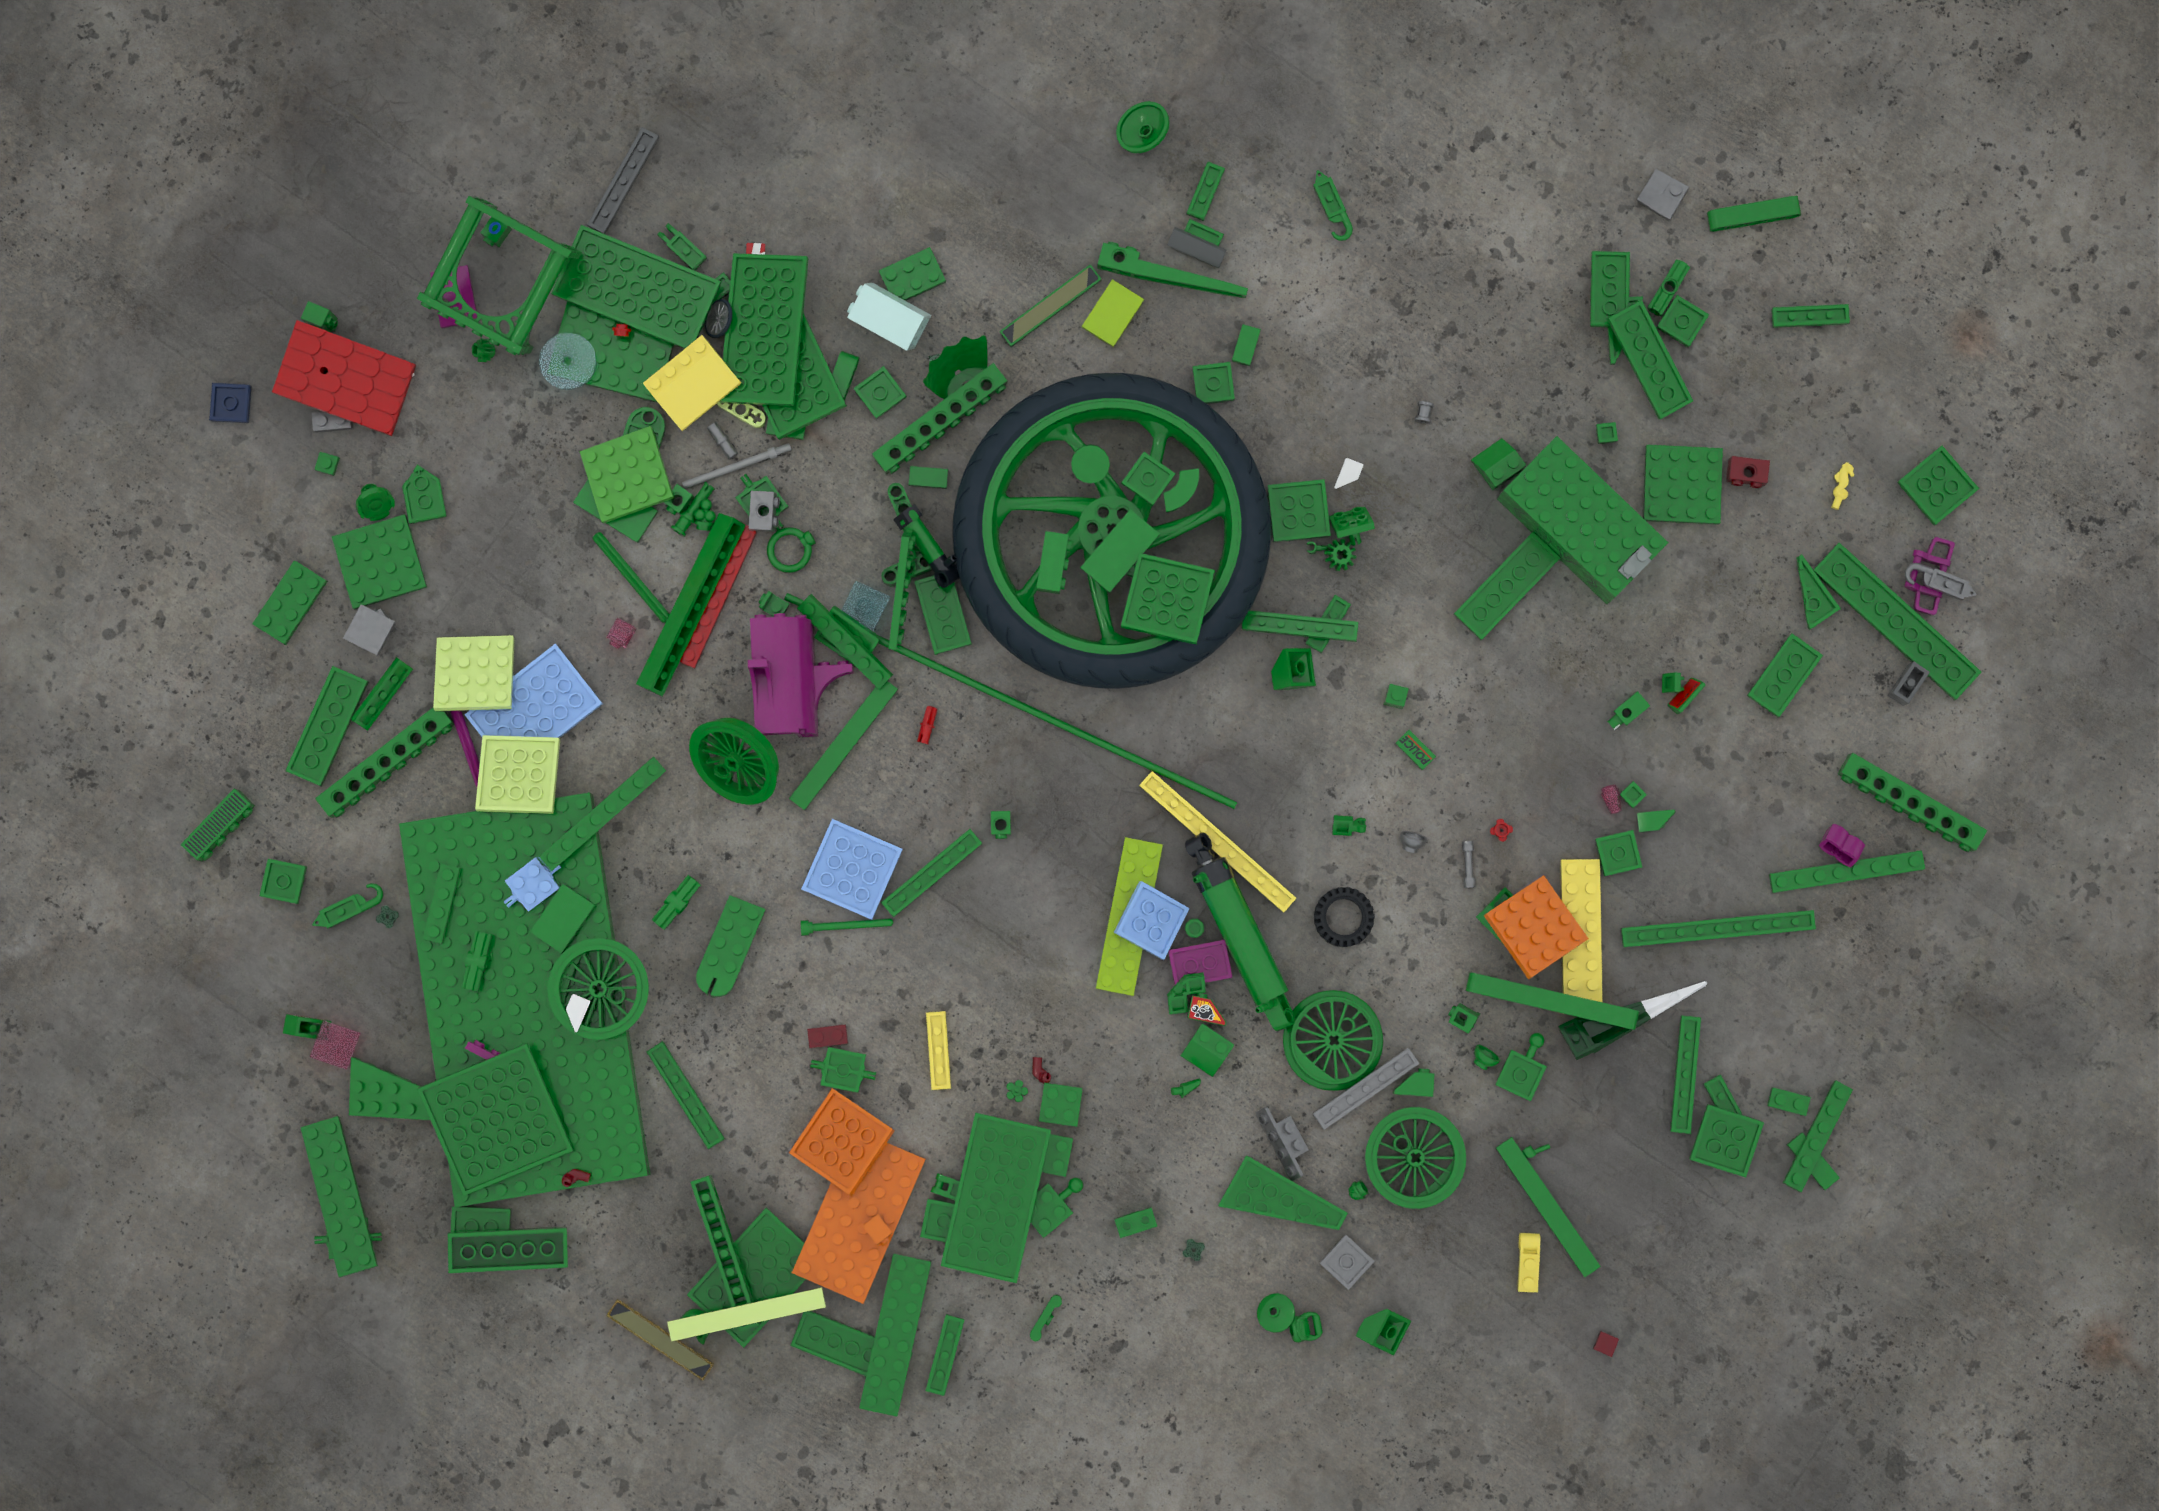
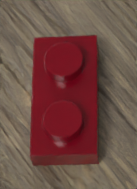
[807,1024,848,1048]

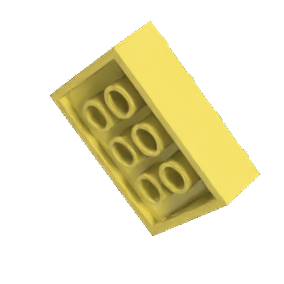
[643,335,741,431]

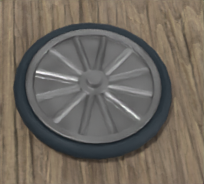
[705,299,732,338]

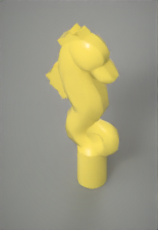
[1831,462,1854,510]

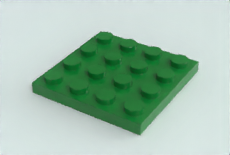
[1643,445,1723,525]
[332,514,427,610]
[1121,553,1215,645]

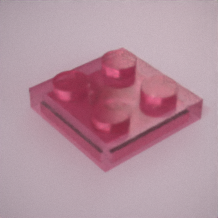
[309,1020,360,1070]

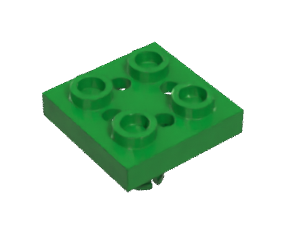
[1329,507,1375,546]

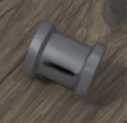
[1414,401,1434,424]

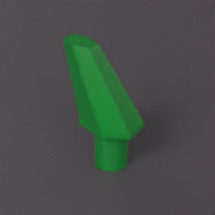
[1171,1078,1201,1098]

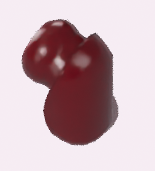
[1032,1057,1052,1084]
[562,1169,591,1187]

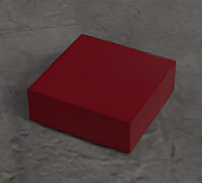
[1593,1331,1619,1357]

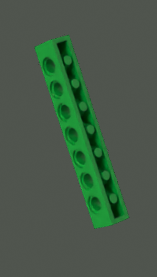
[872,363,1007,474]
[315,708,454,818]
[1837,753,1988,852]
[690,1175,761,1332]

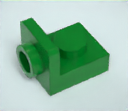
[758,591,790,617]

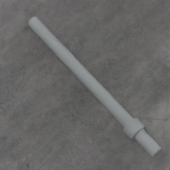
[682,443,792,489]

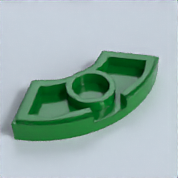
[1163,468,1199,513]

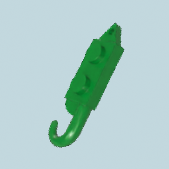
[312,883,383,929]

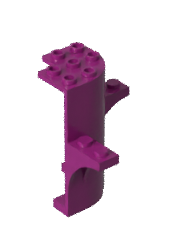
[748,613,854,738]

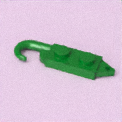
[1313,170,1353,241]

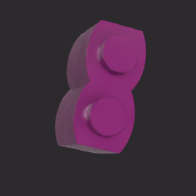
[1819,824,1865,867]

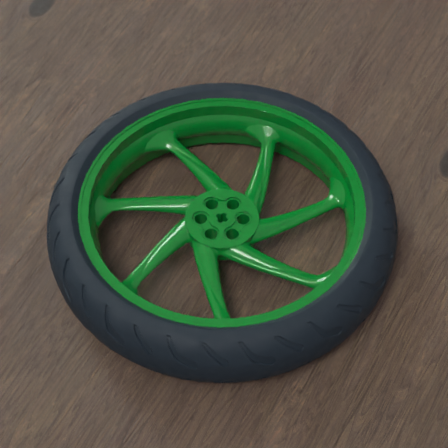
[952,373,1271,689]

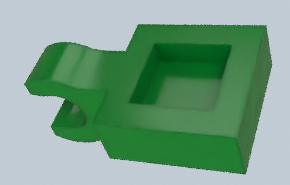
[1332,815,1366,836]

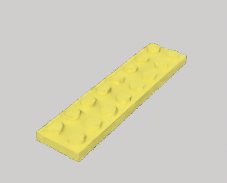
[1560,859,1602,1002]

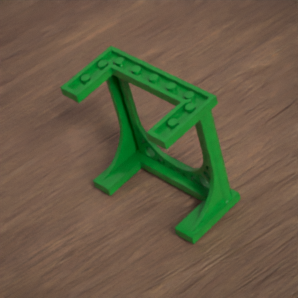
[417,196,582,355]

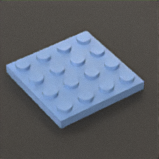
[801,819,903,920]

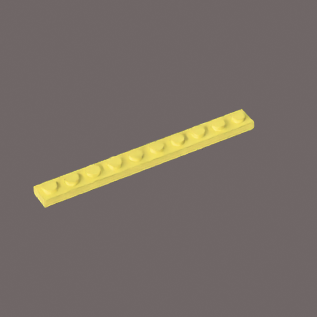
[1139,771,1296,913]

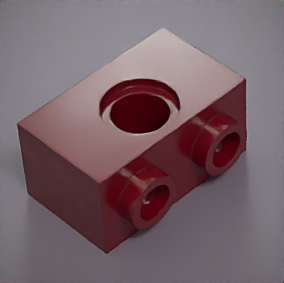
[1726,456,1770,488]

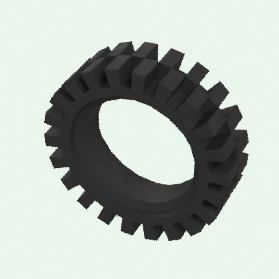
[1314,887,1375,947]

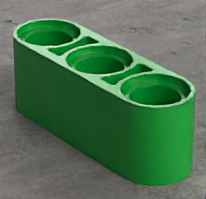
[832,351,860,400]

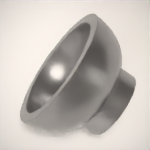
[1400,831,1427,853]

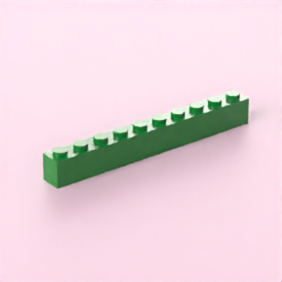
[636,513,746,697]

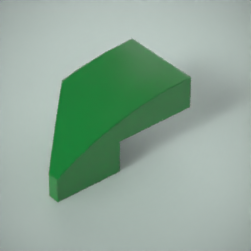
[1637,810,1676,832]

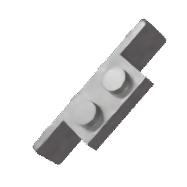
[1255,1107,1309,1181]

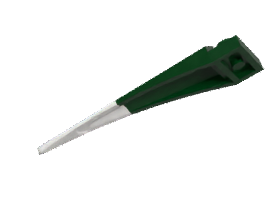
[1558,981,1707,1061]

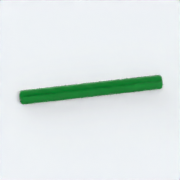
[592,532,670,623]

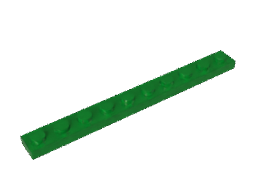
[1621,910,1816,947]

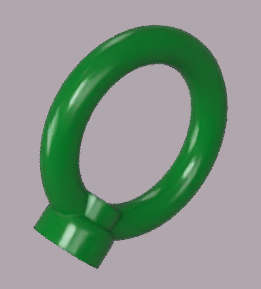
[767,527,816,573]

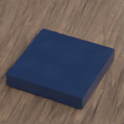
[209,383,252,423]

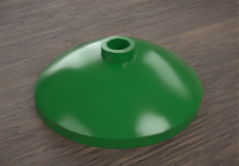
[1116,101,1170,153]

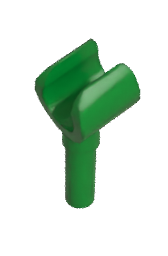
[1307,541,1329,554]
[1522,1144,1550,1158]

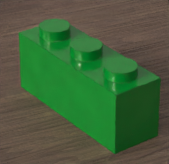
[1037,531,1072,594]

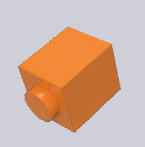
[863,1214,892,1246]

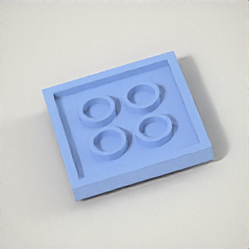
[1114,881,1190,960]

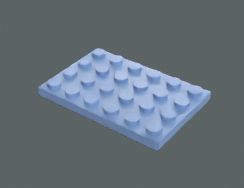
[464,644,603,738]

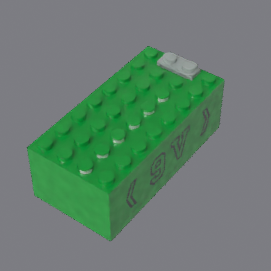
[1497,436,1669,604]

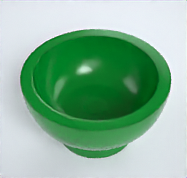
[1474,1044,1500,1070]

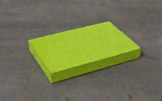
[1082,279,1144,348]

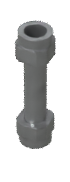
[1462,841,1476,888]

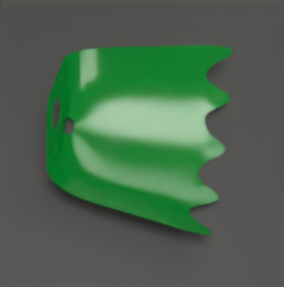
[923,335,988,400]

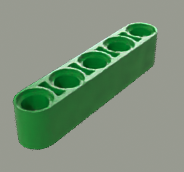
[1707,196,1801,232]

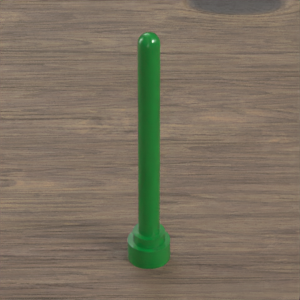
[801,919,894,936]

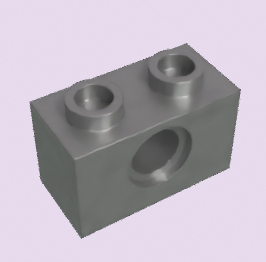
[749,491,780,532]

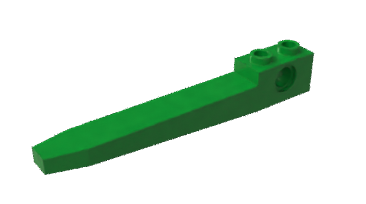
[1097,242,1248,298]

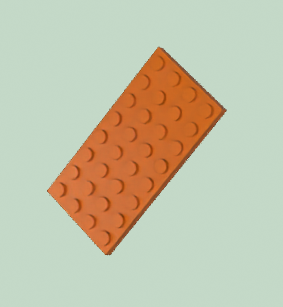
[792,1143,926,1304]

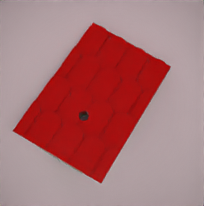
[272,320,416,436]

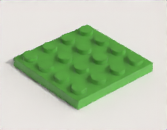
[580,426,674,523]

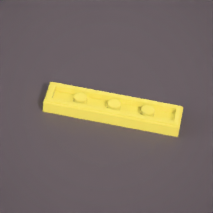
[926,1011,951,1090]

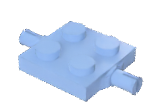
[504,857,561,912]

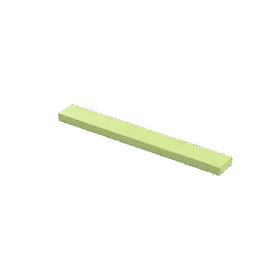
[667,1287,826,1341]

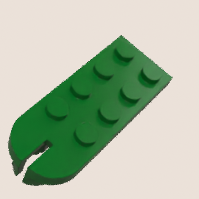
[696,895,766,998]

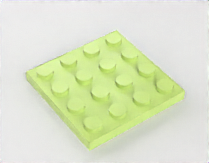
[433,635,515,711]
[475,735,560,814]

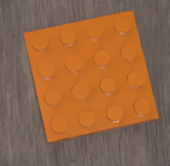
[1484,875,1589,980]
[789,1088,895,1196]

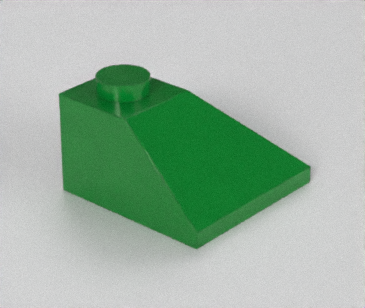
[1271,648,1316,690]
[1356,1309,1411,1356]

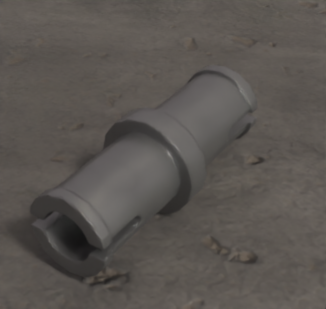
[707,422,738,460]

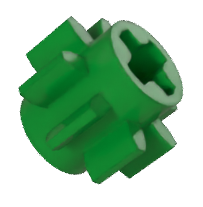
[472,338,495,362]

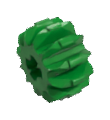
[1324,539,1357,571]

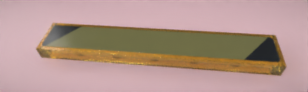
[606,1299,714,1381]

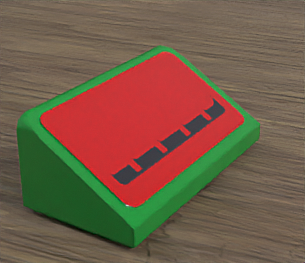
[1667,678,1705,714]

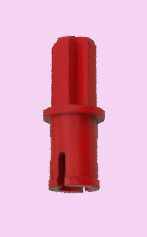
[917,706,937,745]

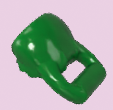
[1289,1312,1323,1343]

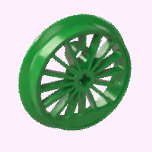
[689,718,779,805]
[548,938,649,1040]
[1283,990,1383,1091]
[1365,1107,1466,1209]

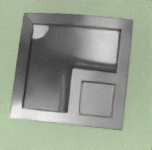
[1637,169,1689,221]

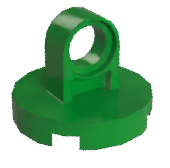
[356,484,395,521]

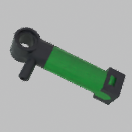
[893,504,960,588]

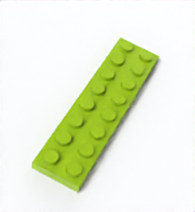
[1096,837,1163,996]

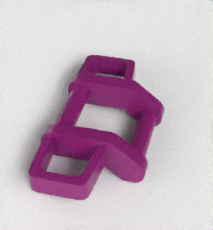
[1904,537,1955,616]

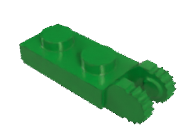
[657,223,707,271]

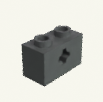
[1887,661,1930,706]

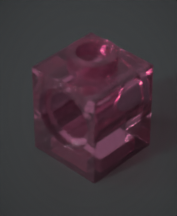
[606,617,636,649]

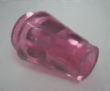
[1601,784,1622,814]

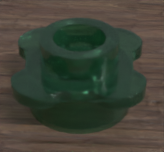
[376,906,399,928]
[1183,1239,1205,1261]

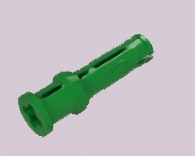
[670,482,715,537]

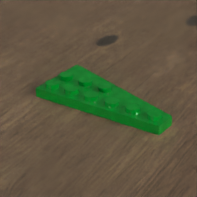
[349,1057,430,1120]
[1218,1155,1348,1230]

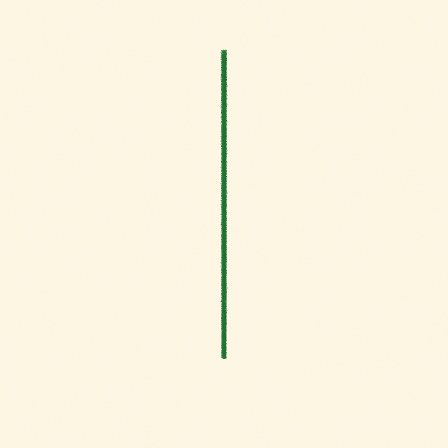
[784,593,1237,809]

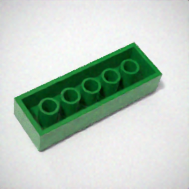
[448,1227,568,1273]

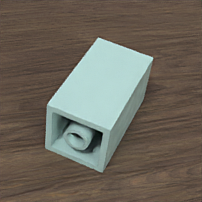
[847,283,932,351]

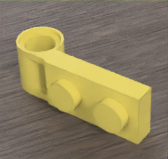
[1517,1233,1540,1292]

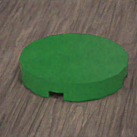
[1071,444,1110,483]

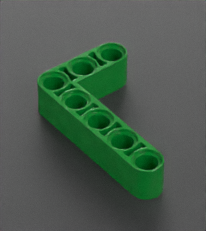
[881,483,932,587]

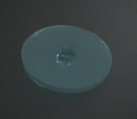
[539,333,597,390]

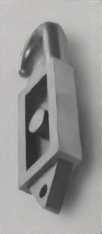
[1905,563,1977,600]

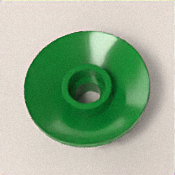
[1257,1293,1295,1333]

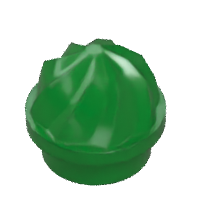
[1349,1180,1369,1200]

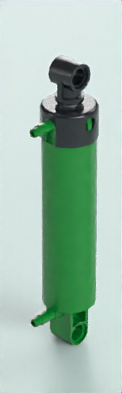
[1185,833,1296,1031]

